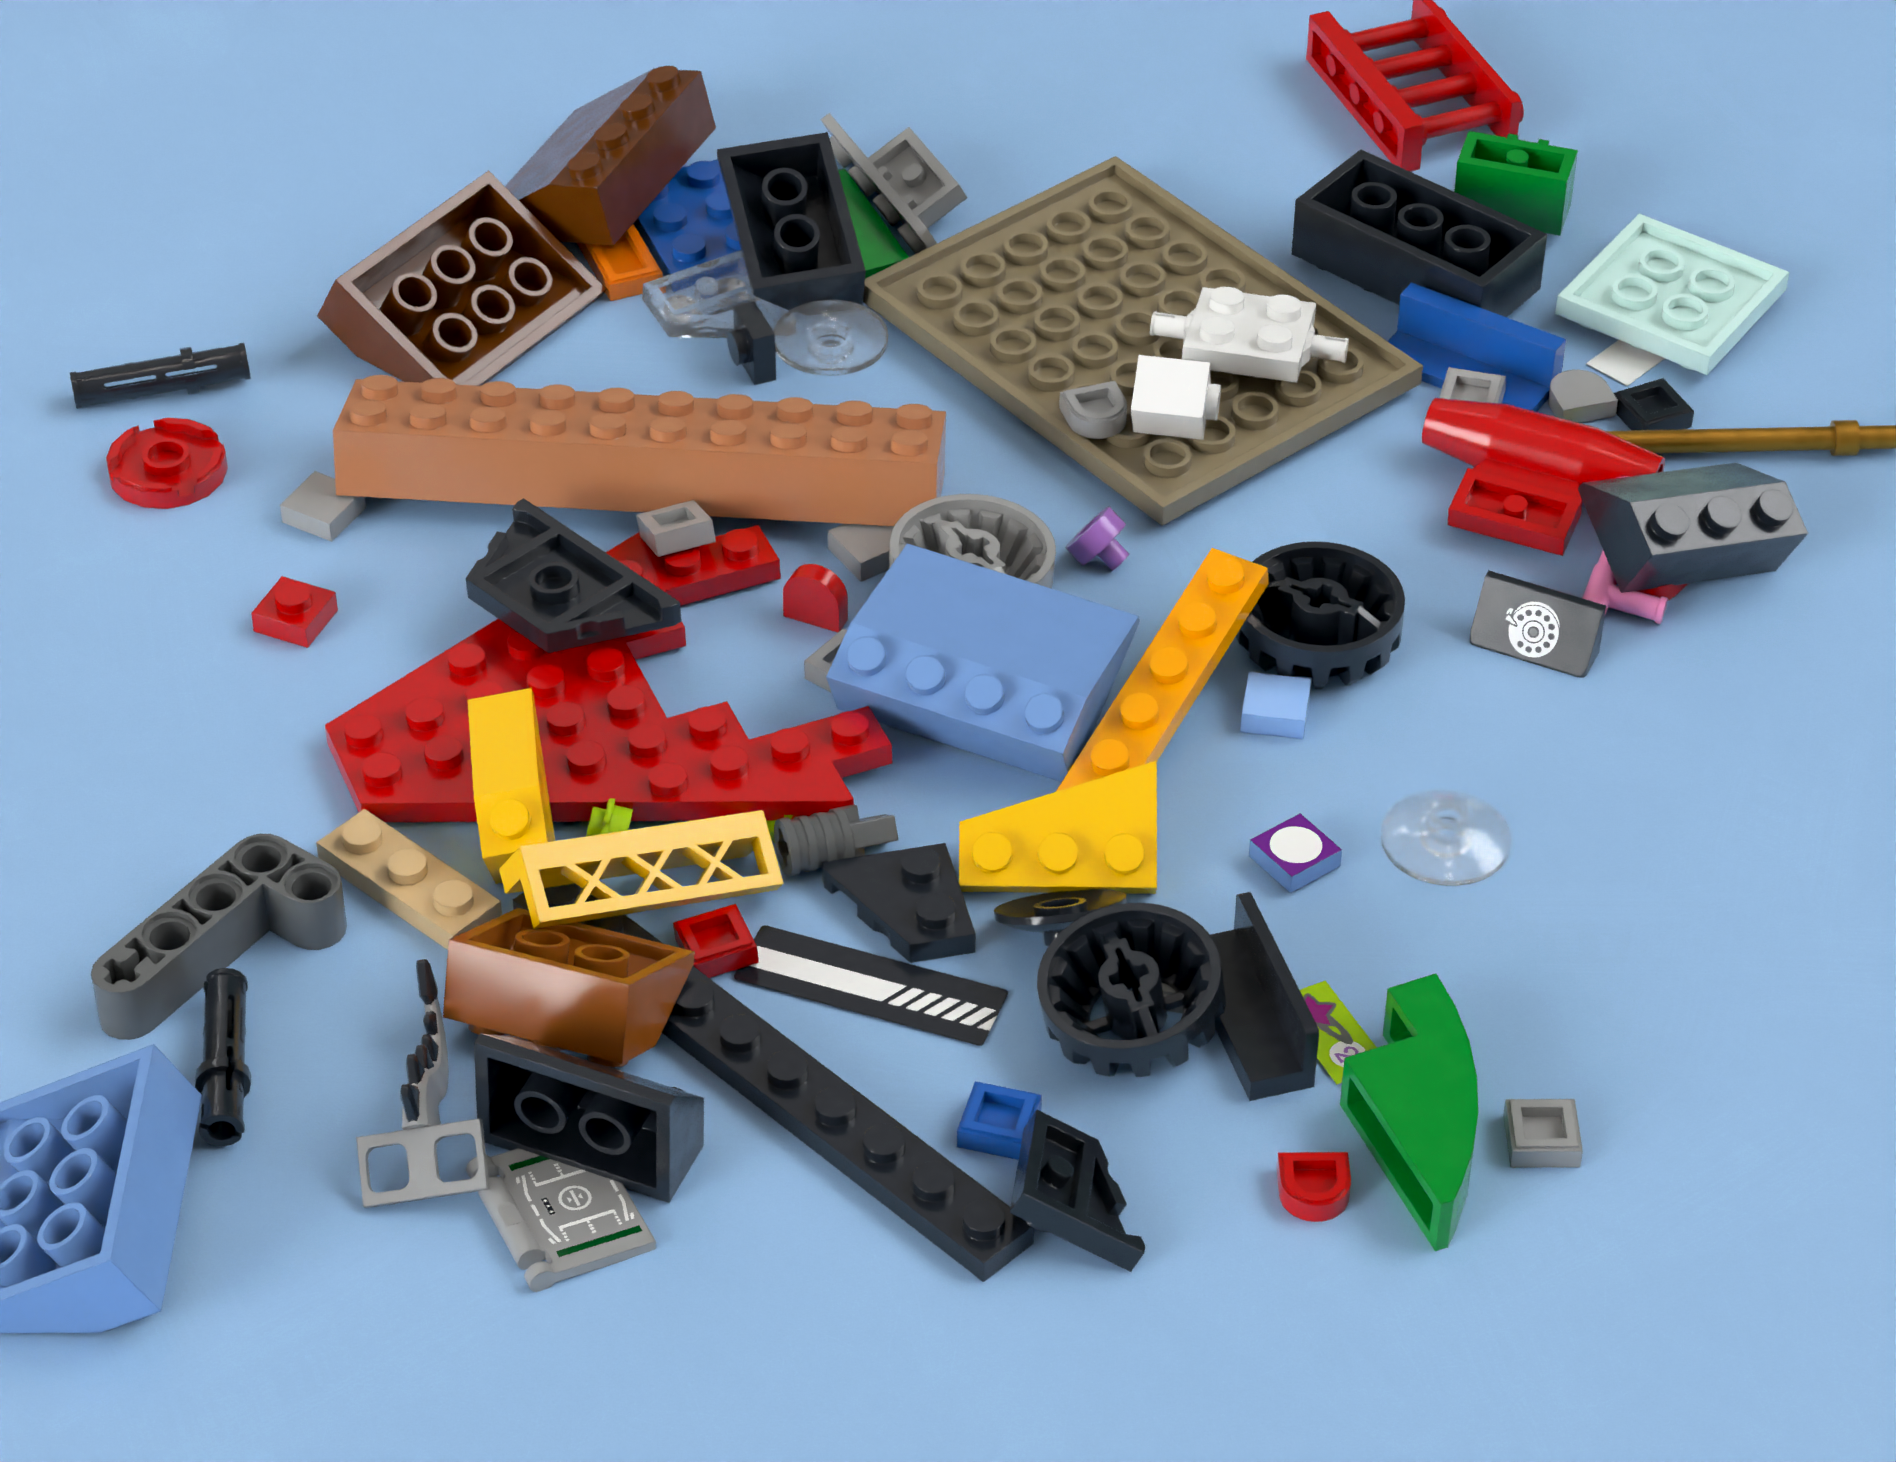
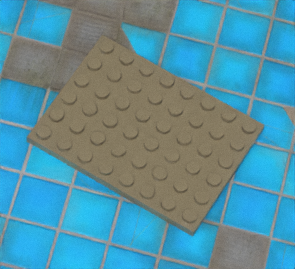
[863,156,1423,526]

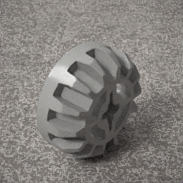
[889,494,1056,589]

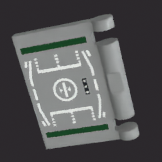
[466,1148,656,1292]

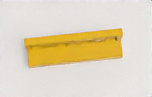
[499,810,784,929]

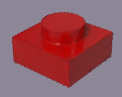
[251,576,338,648]

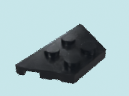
[465,498,682,653]

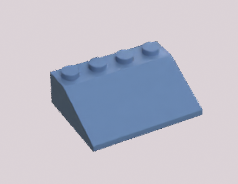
[826,543,1140,782]
[0,1044,202,1333]

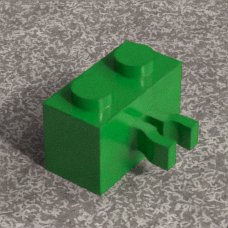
[1454,131,1578,236]

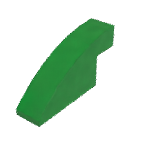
[1340,973,1478,1251]

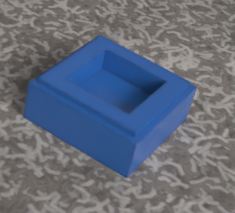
[957,1081,1042,1160]

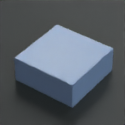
[1240,672,1311,739]

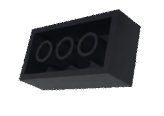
[1291,149,1547,317]

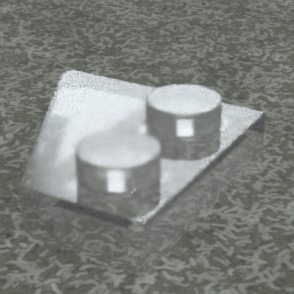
[642,250,796,339]

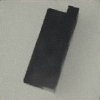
[1210,892,1319,1101]

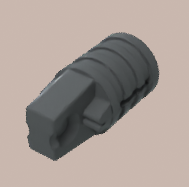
[774,805,898,877]

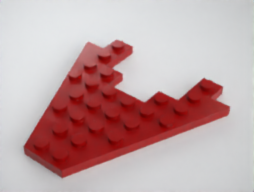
[325,525,893,822]

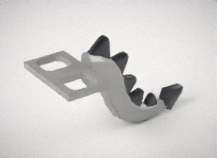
[356,959,490,1208]

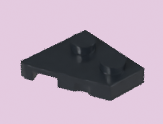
[822,843,976,963]

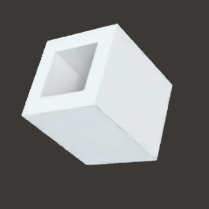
[1131,355,1221,440]

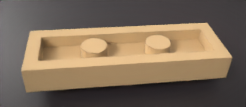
[316,809,502,950]

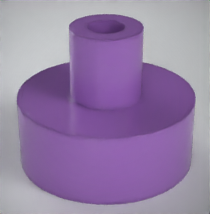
[1065,506,1129,571]

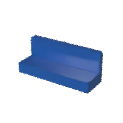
[1388,282,1566,412]

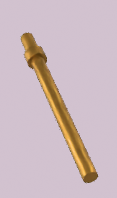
[1606,420,1896,456]

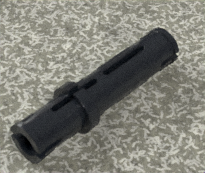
[70,343,251,409]
[195,968,251,1146]

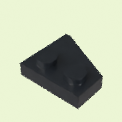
[1009,1110,1145,1272]

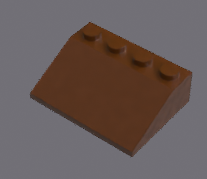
[505,66,716,246]
[317,170,607,386]

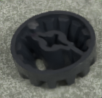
[1236,542,1405,689]
[1037,903,1226,1077]

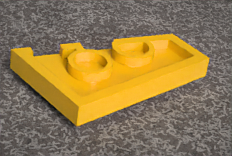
[959,760,1157,894]

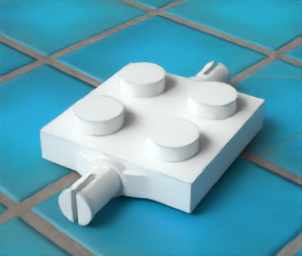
[1150,287,1349,383]

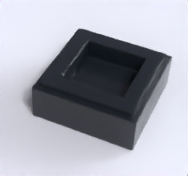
[1614,378,1694,430]

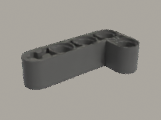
[91,834,347,1040]

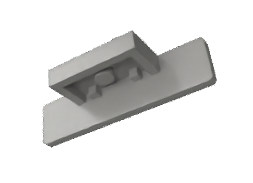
[820,113,968,254]

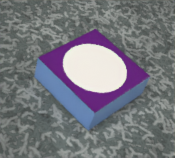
[1249,813,1342,893]

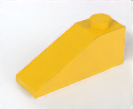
[468,688,555,884]

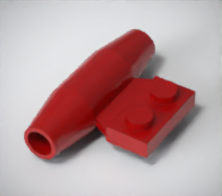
[1422,398,1665,556]

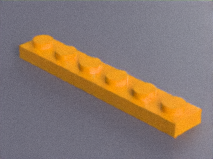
[1056,548,1269,791]

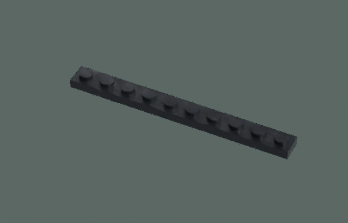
[512,883,1034,1282]

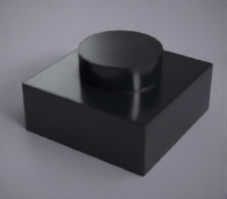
[727,301,776,385]

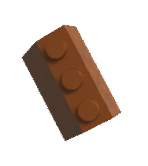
[443,908,695,1067]

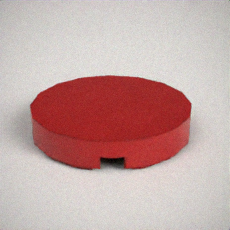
[106,418,228,509]

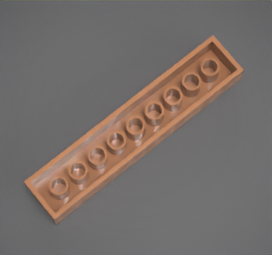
[333,375,946,526]

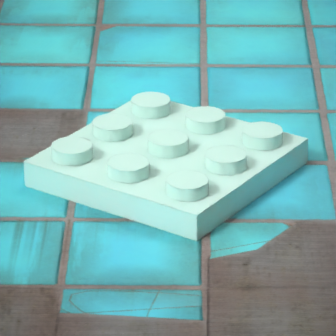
[1555,214,1789,375]

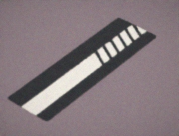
[734,925,1008,1045]

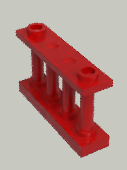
[1306,0,1524,172]

